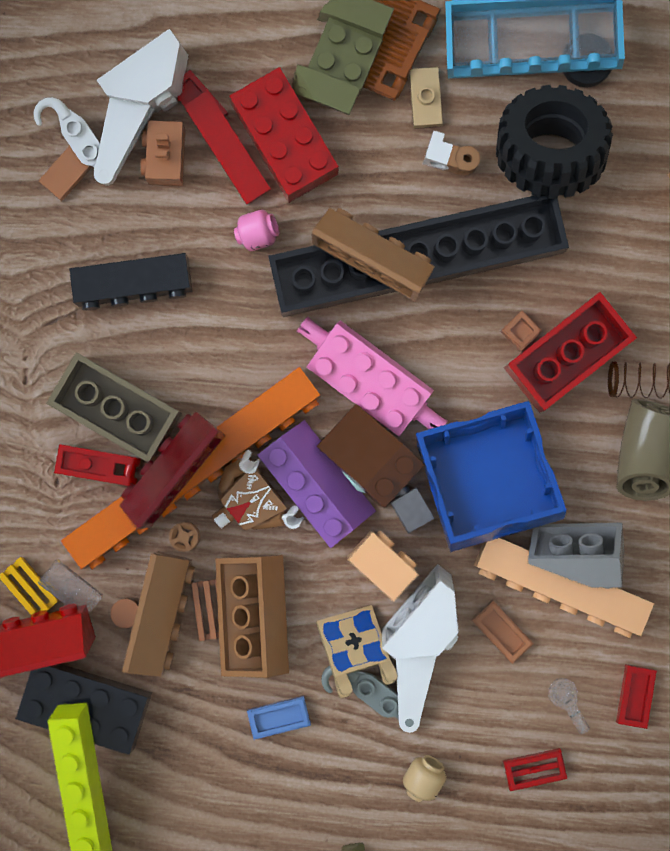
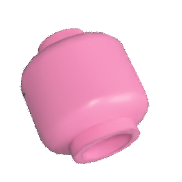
[234,210,279,251]

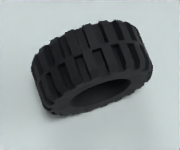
[496,85,613,199]

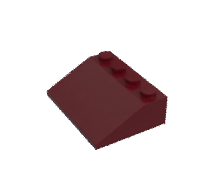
[119,412,226,529]

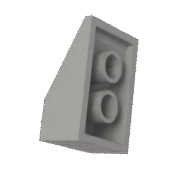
[528,523,625,589]

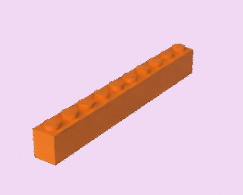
[61,367,321,570]

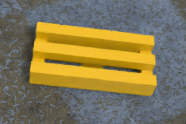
[0,557,60,615]

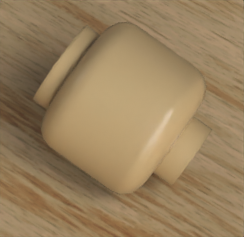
[403,755,447,802]

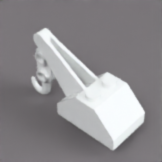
[34,29,189,185]

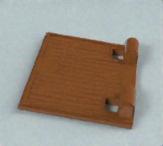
[364,0,441,101]

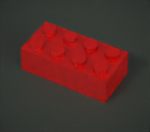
[229,67,339,203]
[503,292,637,413]

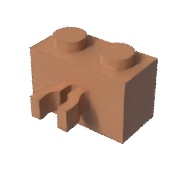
[141,121,186,186]

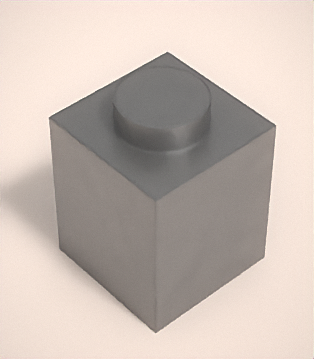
[390,486,434,533]

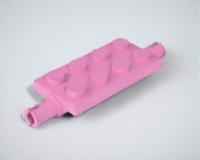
[297,317,448,436]

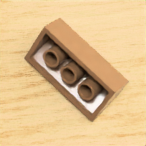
[311,208,435,302]
[122,551,195,677]
[215,555,289,678]

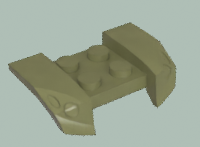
[292,0,394,115]

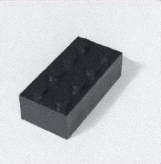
[16,664,152,755]

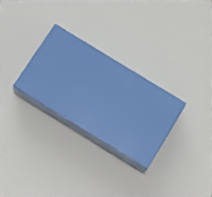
[247,696,311,740]

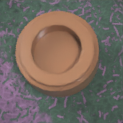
[111,598,138,628]

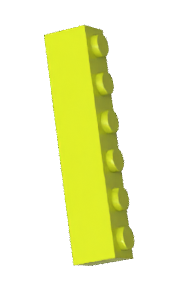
[48,703,112,851]

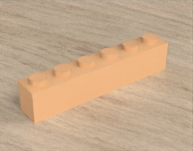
[474,538,654,638]

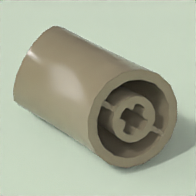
[617,399,670,501]

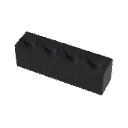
[69,253,193,310]

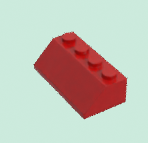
[0,603,96,678]

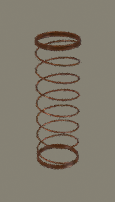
[608,361,670,399]

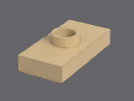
[409,67,443,128]

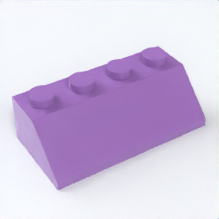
[257,420,376,548]

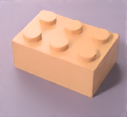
[347,530,418,602]

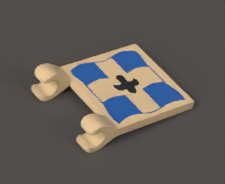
[316,605,397,698]

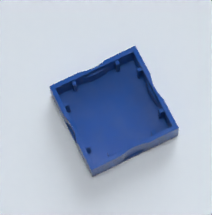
[416,401,567,552]

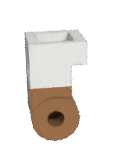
[423,131,480,176]

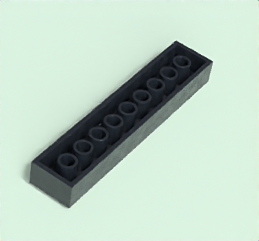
[268,195,569,318]

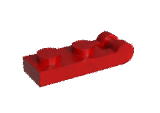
[54,444,141,486]

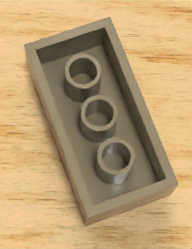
[46,352,182,462]

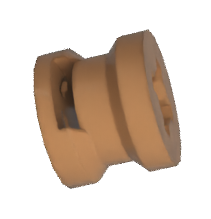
[169,522,200,552]

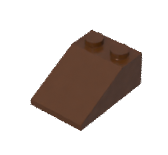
[316,404,425,508]

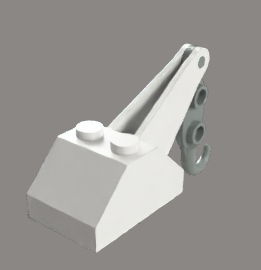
[321,564,458,733]

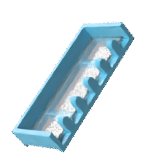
[445,0,625,79]

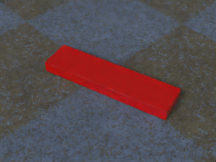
[183,90,271,205]

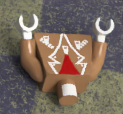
[212,450,304,530]

